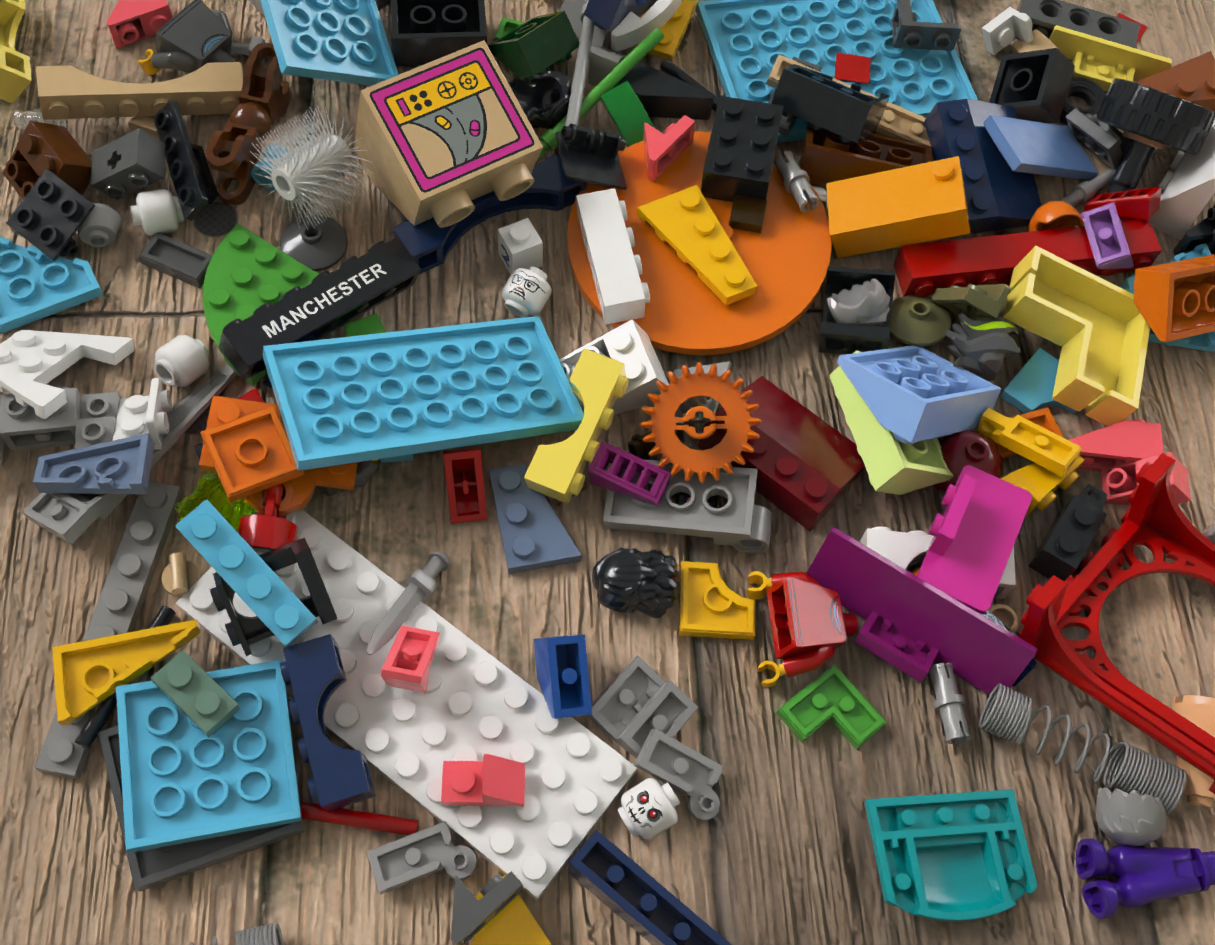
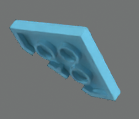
[0,237,103,334]

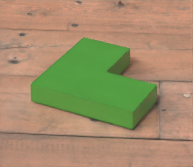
[776,664,887,749]

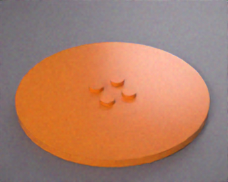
[567,131,831,355]

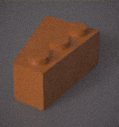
[1136,51,1215,112]

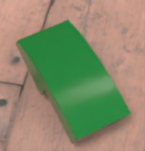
[600,80,655,147]

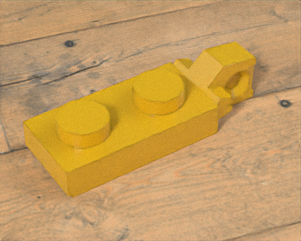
[977,408,1082,477]

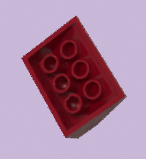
[698,376,866,532]

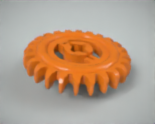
[640,362,762,484]

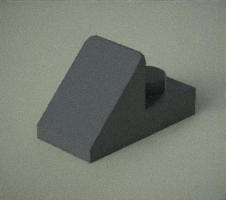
[451,871,523,945]

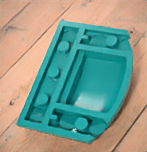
[864,789,1038,921]

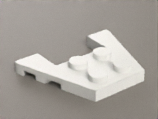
[0,330,135,419]

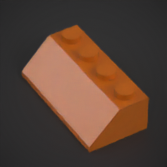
[1133,254,1215,342]

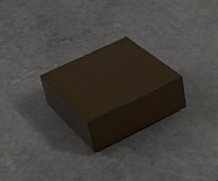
[729,194,767,233]

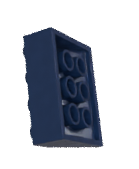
[924,99,1042,236]

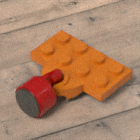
[199,396,358,555]

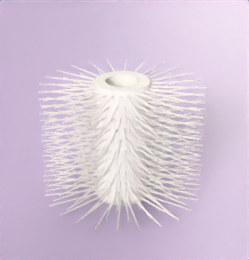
[250,105,374,230]

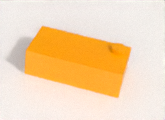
[826,156,970,258]

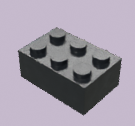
[391,0,487,66]
[701,96,783,202]

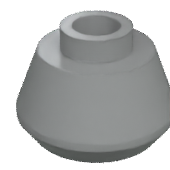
[77,203,122,248]

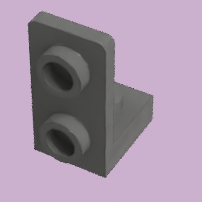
[891,0,961,51]

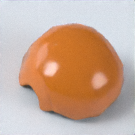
[1028,200,1084,232]

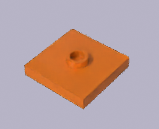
[200,405,304,503]

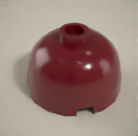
[934,430,1003,492]

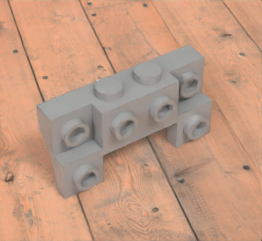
[0,387,122,467]

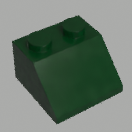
[488,11,579,78]

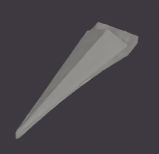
[22,364,238,544]

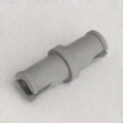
[774,151,820,213]
[929,663,972,744]

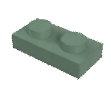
[151,650,240,738]

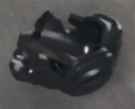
[508,71,571,129]
[592,547,680,618]

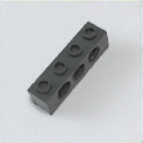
[1017,0,1140,48]

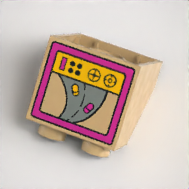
[354,40,543,228]

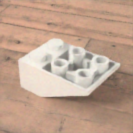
[559,319,669,415]

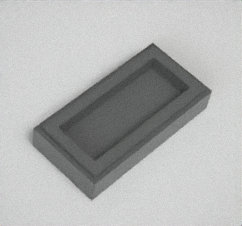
[138,233,213,288]

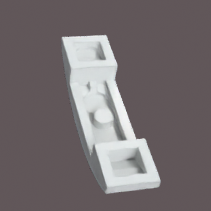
[611,0,683,52]

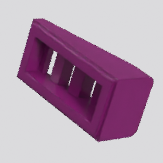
[588,442,671,507]

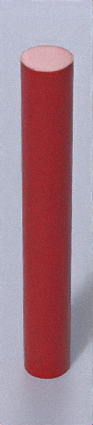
[300,801,419,836]

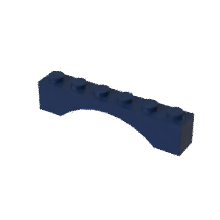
[393,154,587,275]

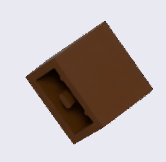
[3,120,92,200]

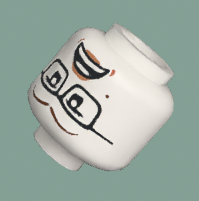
[502,266,552,318]

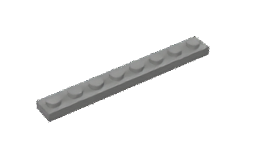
[35,481,183,780]

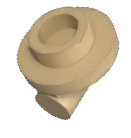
[161,552,202,597]

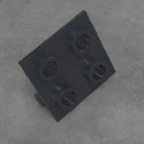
[555,124,627,190]
[6,168,95,261]

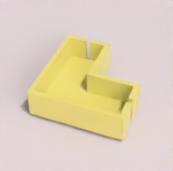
[1002,246,1150,426]

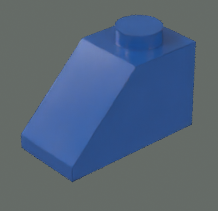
[534,634,592,719]

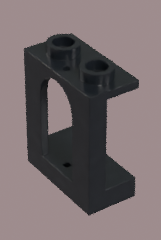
[819,266,896,354]
[209,537,338,656]

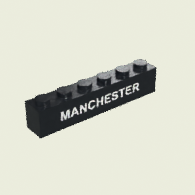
[219,237,423,381]

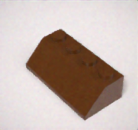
[798,123,933,187]

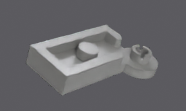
[634,728,724,820]
[366,821,477,895]

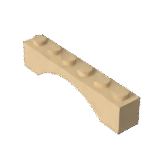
[36,62,243,120]

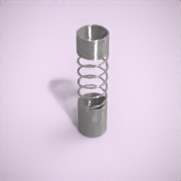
[979,683,1187,815]

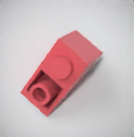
[106,0,172,49]
[1101,452,1191,506]

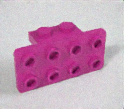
[917,465,1032,614]

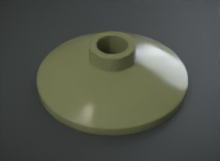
[890,295,951,347]

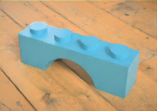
[175,499,318,647]

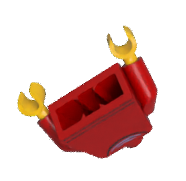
[747,571,858,688]

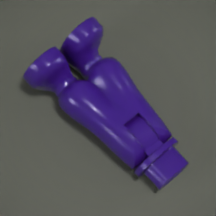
[1076,838,1215,919]

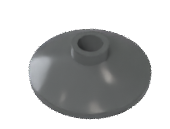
[280,215,348,271]

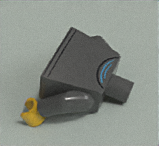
[138,0,238,75]

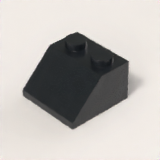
[989,48,1075,123]

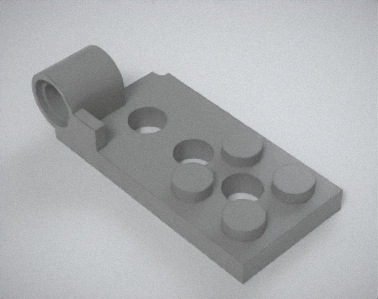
[603,459,772,554]

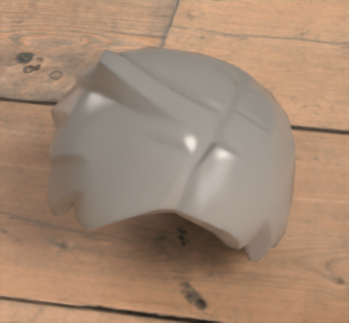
[827,279,890,326]
[1096,787,1167,846]

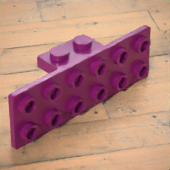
[807,528,1037,695]

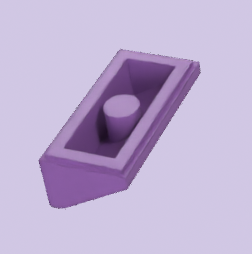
[1081,202,1134,269]

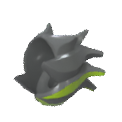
[945,313,1021,381]

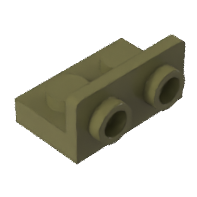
[931,284,1011,318]

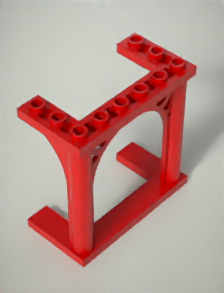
[1018,453,1215,794]

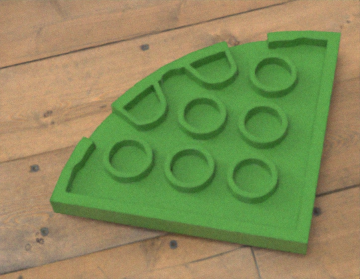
[203,224,319,386]

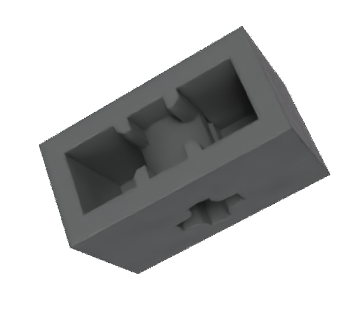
[90,128,166,200]

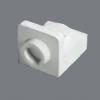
[982,7,1034,55]

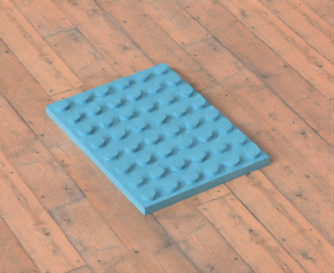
[696,0,978,143]

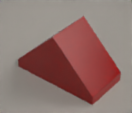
[443,448,488,524]

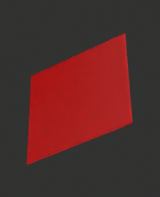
[835,53,871,84]

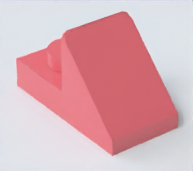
[643,115,695,182]
[381,625,440,693]
[441,754,525,806]

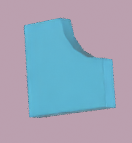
[1000,347,1077,414]

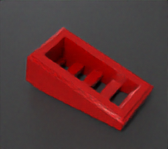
[1084,187,1162,221]

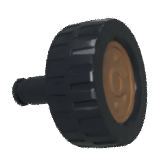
[1097,78,1215,193]

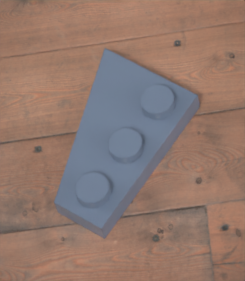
[33,433,155,494]
[488,464,582,574]

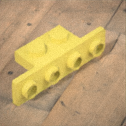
[1049,26,1172,92]

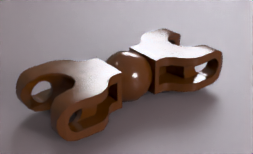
[205,43,292,205]

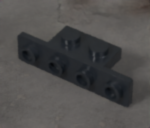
[154,99,218,221]

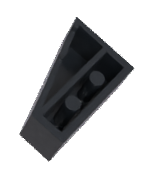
[771,64,890,144]

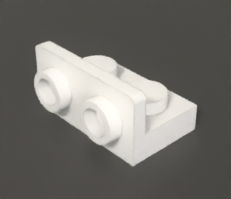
[113,378,172,450]

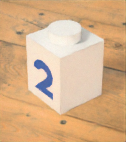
[498,218,543,274]

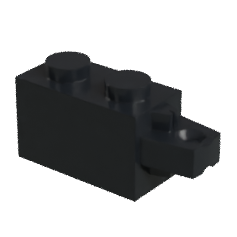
[1028,484,1107,581]

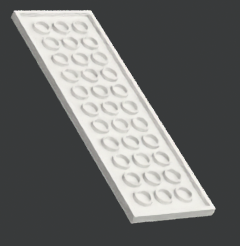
[176,510,637,901]

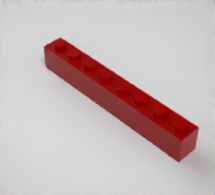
[893,220,1162,297]

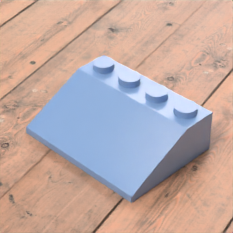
[837,345,1002,444]

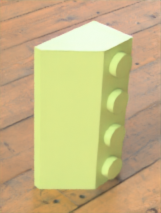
[829,351,954,495]

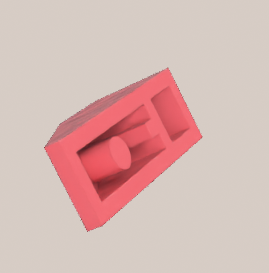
[1069,419,1164,471]

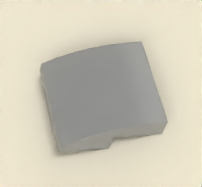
[586,655,698,759]

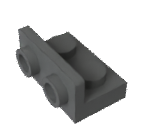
[1065,108,1130,170]

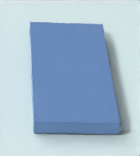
[983,115,1099,180]

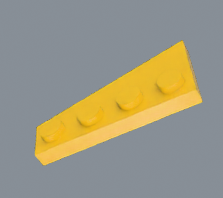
[637,185,757,305]

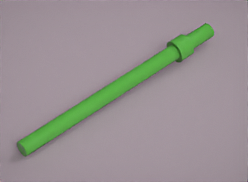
[537,28,664,161]

